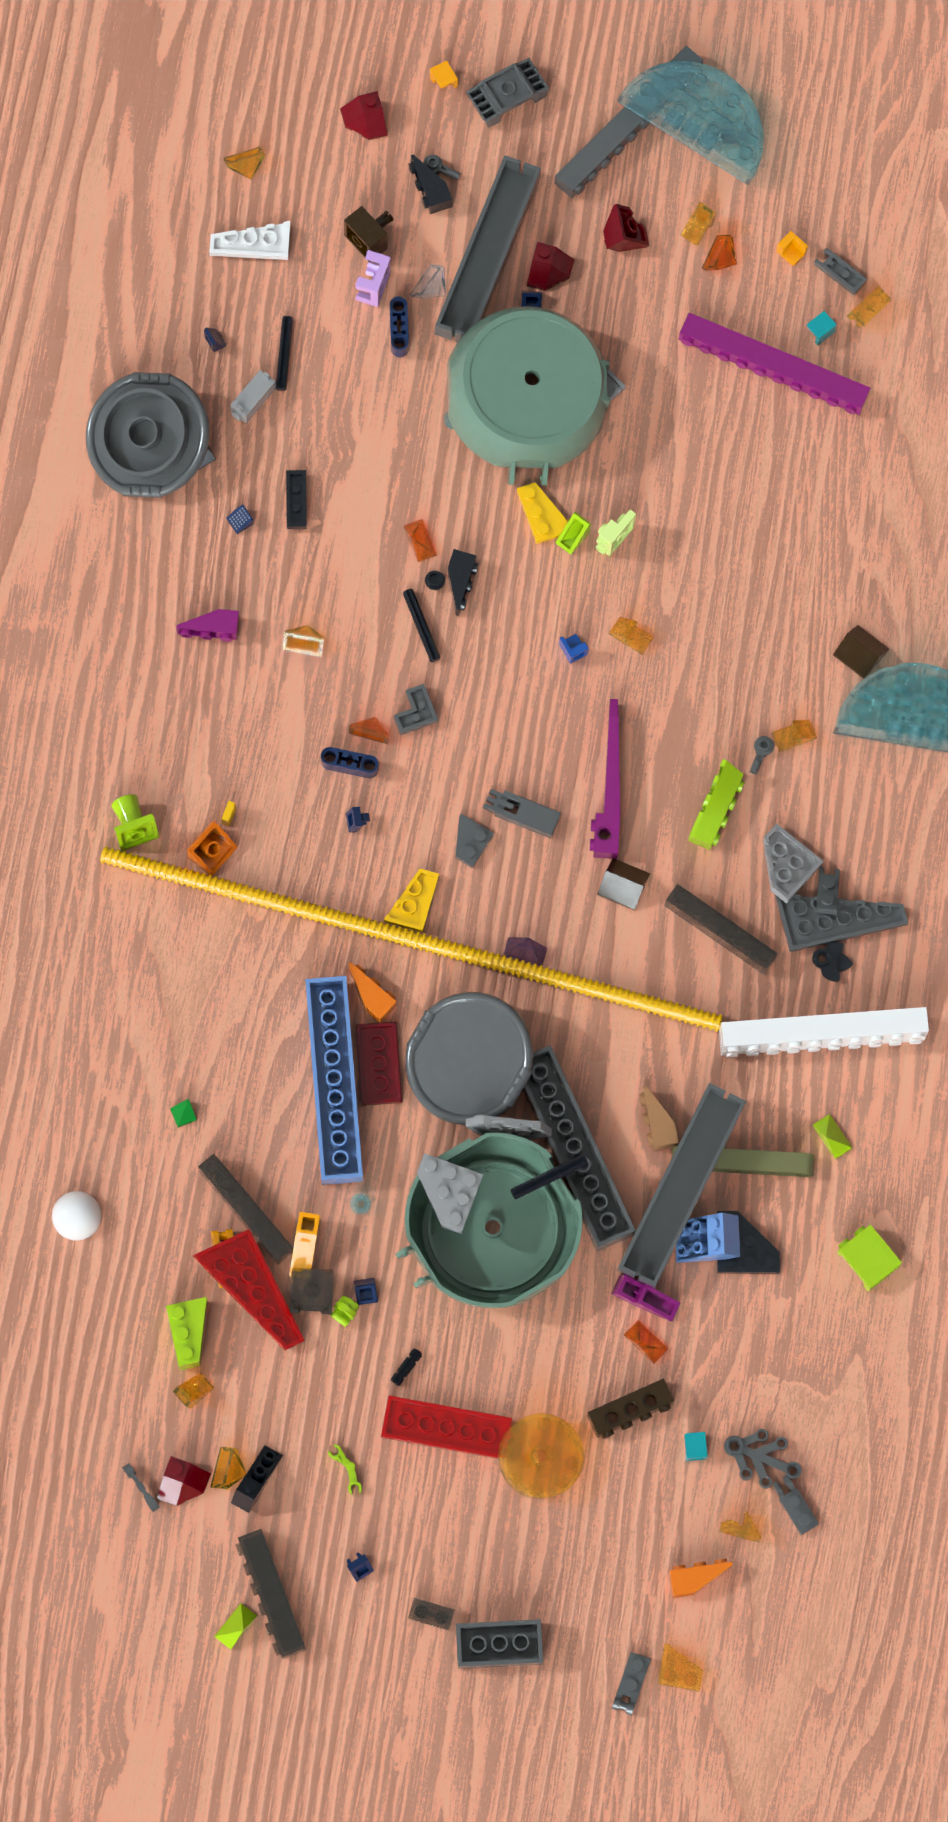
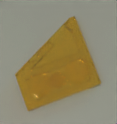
[657,1643,703,1692]

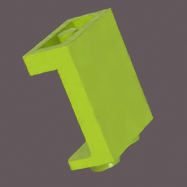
[837,1224,902,1292]

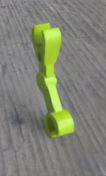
[328,1444,362,1495]

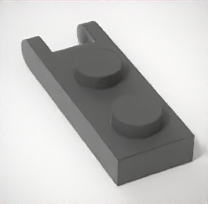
[813,248,867,295]
[816,867,840,915]

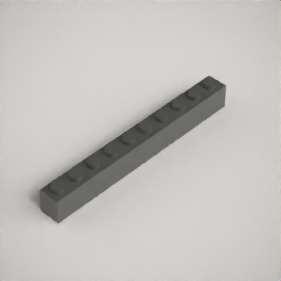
[554,45,703,198]

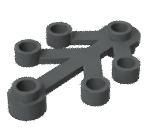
[724,1429,802,1489]

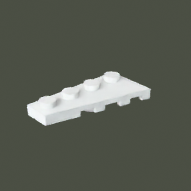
[210,221,291,260]

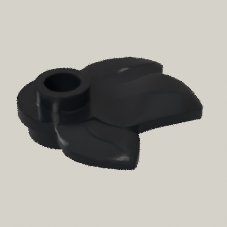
[812,942,853,982]

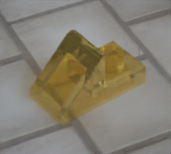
[680,202,717,246]
[609,617,653,655]
[772,720,817,752]
[173,1373,214,1409]
[718,1511,762,1543]

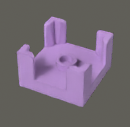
[355,250,391,307]

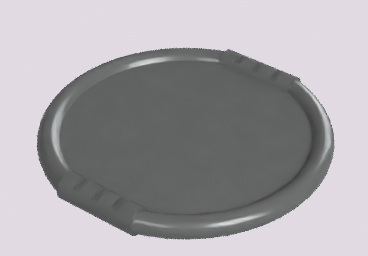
[86,372,210,498]
[405,992,533,1125]

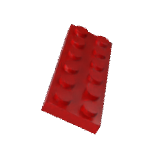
[381,1395,512,1460]

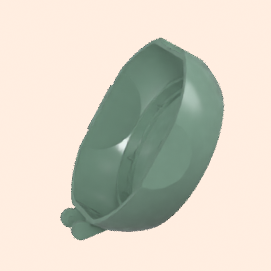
[447,306,610,486]
[395,1133,582,1309]

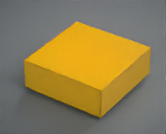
[221,801,236,827]

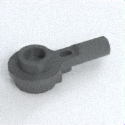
[423,155,461,180]
[749,736,774,775]

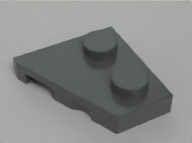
[455,814,494,869]

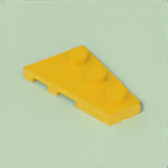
[517,482,568,544]
[383,869,439,933]

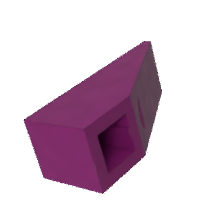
[176,609,239,642]

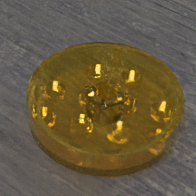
[498,1413,584,1499]

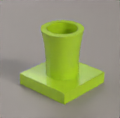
[111,794,159,852]

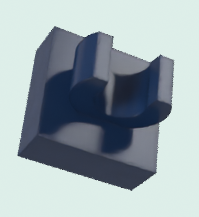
[346,807,370,833]
[346,1553,374,1582]

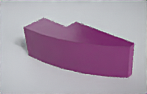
[611,1275,681,1321]

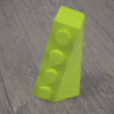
[688,759,745,850]

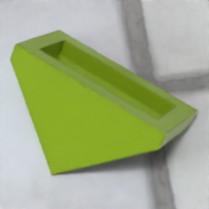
[556,512,591,555]
[812,1114,852,1159]
[214,1603,257,1650]

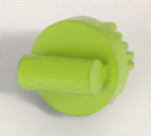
[330,1296,359,1327]

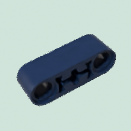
[390,296,409,357]
[321,747,379,778]

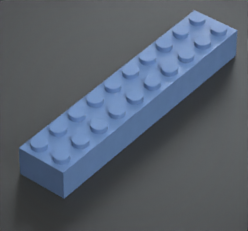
[305,976,363,1185]

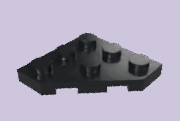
[716,1211,780,1274]

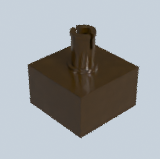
[344,206,394,262]

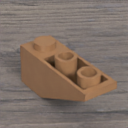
[639,1087,679,1151]

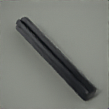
[276,316,293,391]
[403,589,440,662]
[511,1154,588,1199]

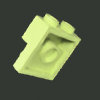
[595,510,636,557]

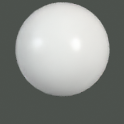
[52,1191,102,1240]

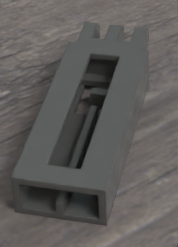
[483,789,561,839]

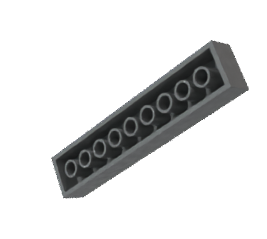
[523,1045,636,1252]

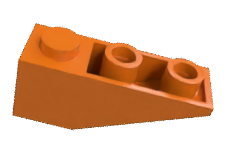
[348,962,397,1023]
[669,1559,733,1598]

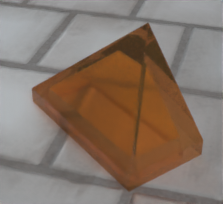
[702,235,737,270]
[404,519,437,562]
[349,717,389,744]
[624,1320,668,1364]

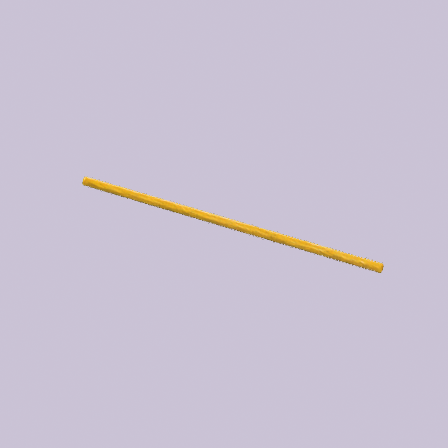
[100,846,723,1032]

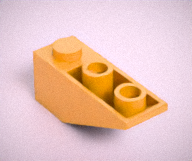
[289,1212,321,1280]

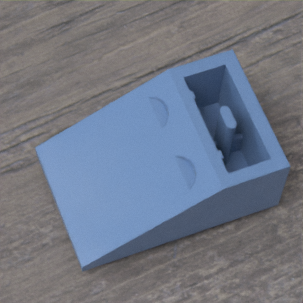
[676,1213,740,1263]

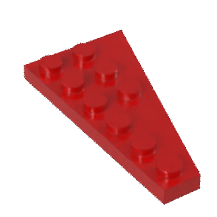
[193,1229,305,1351]

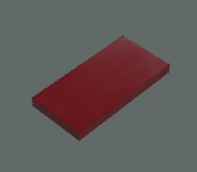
[356,1022,402,1106]

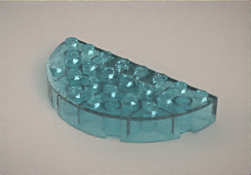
[617,61,764,185]
[833,663,948,752]

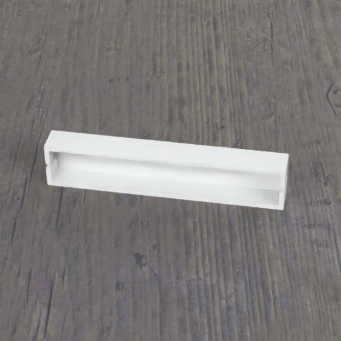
[719,1007,929,1058]

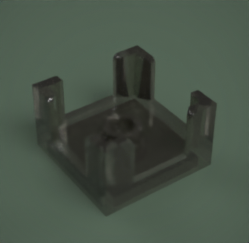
[290,1268,334,1314]

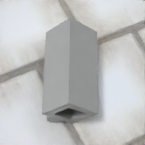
[230,370,276,423]

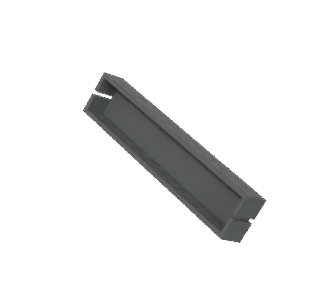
[435,155,541,343]
[617,1083,746,1288]

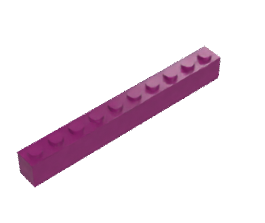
[679,313,870,415]

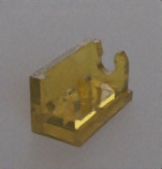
[846,286,892,328]

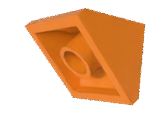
[187,820,238,876]

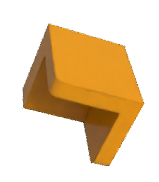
[430,60,458,89]
[776,231,808,266]

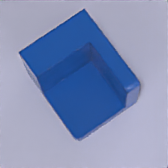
[559,634,589,664]

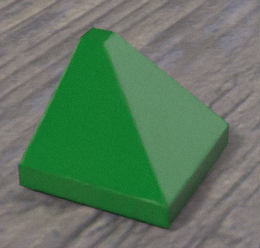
[170,1099,197,1128]

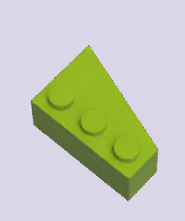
[166,1297,208,1370]

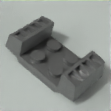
[466,58,549,128]

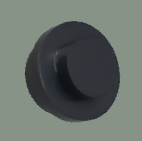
[425,571,445,590]

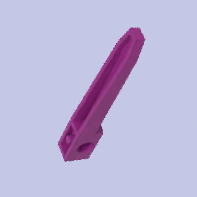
[590,699,620,859]

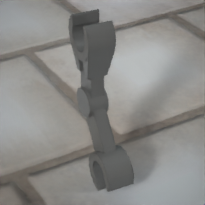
[122,1463,160,1512]

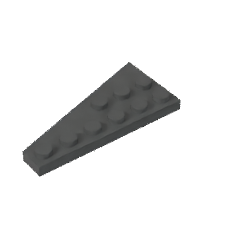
[774,895,908,952]

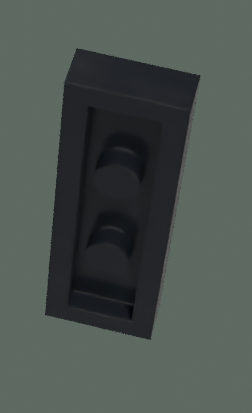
[286,470,307,529]

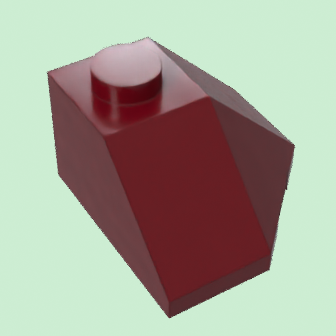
[340,91,388,140]
[603,204,649,252]
[527,242,575,291]
[157,1456,211,1506]

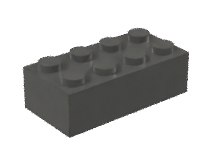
[456,1619,543,1669]

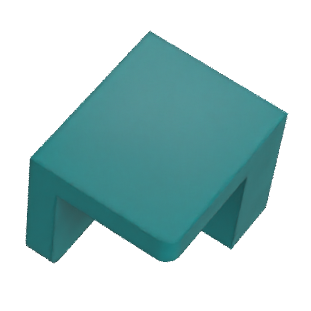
[807,311,837,346]
[684,1432,708,1461]

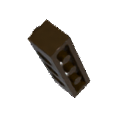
[587,1378,674,1439]

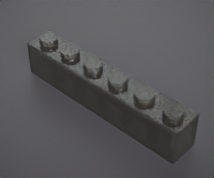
[665,884,778,975]
[198,1154,293,1265]
[235,1529,306,1659]

